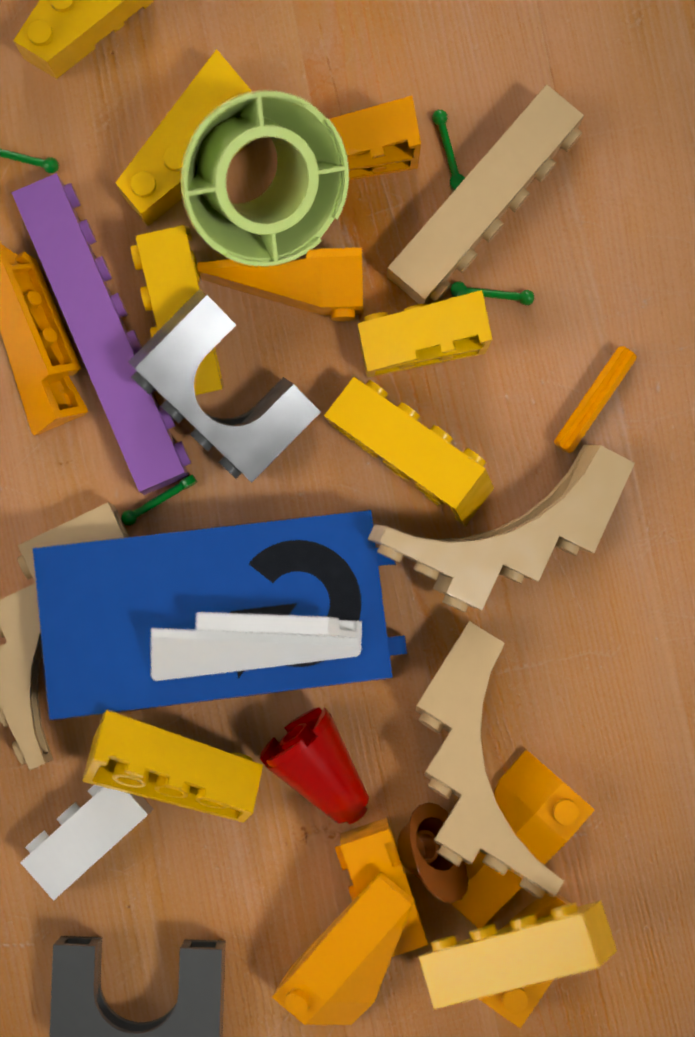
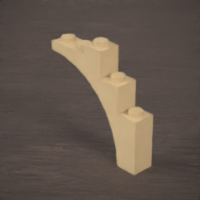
[368,445,635,612]
[0,502,129,770]
[415,621,564,899]

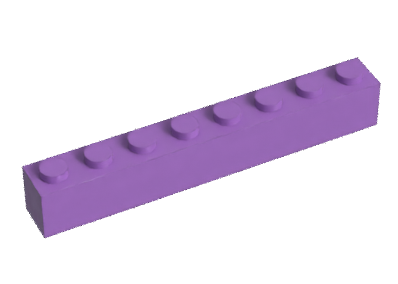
[11,173,191,495]

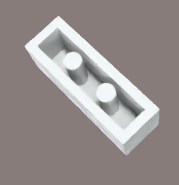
[20,785,154,901]

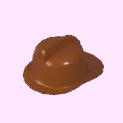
[397,802,469,903]

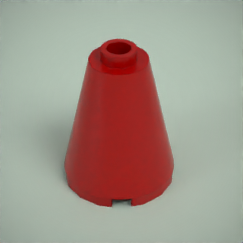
[259,707,369,824]

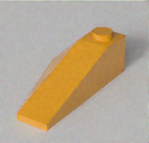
[197,247,363,321]
[451,749,595,929]
[272,872,415,1025]

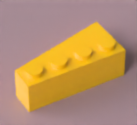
[115,49,255,226]
[131,225,224,395]
[324,377,494,527]
[82,710,263,823]
[419,900,617,1009]

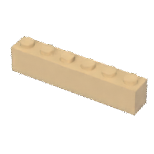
[387,85,584,304]

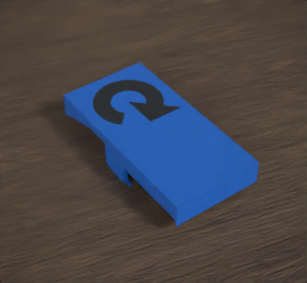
[33,510,407,720]

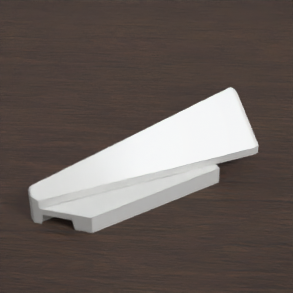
[151,612,362,681]

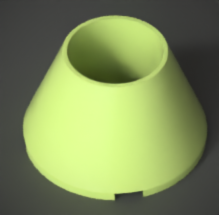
[181,90,349,266]

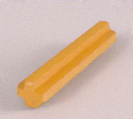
[554,346,637,453]

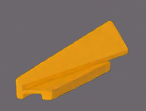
[0,241,89,435]

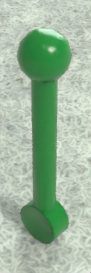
[432,109,465,190]
[0,149,59,173]
[450,281,535,306]
[121,475,197,526]

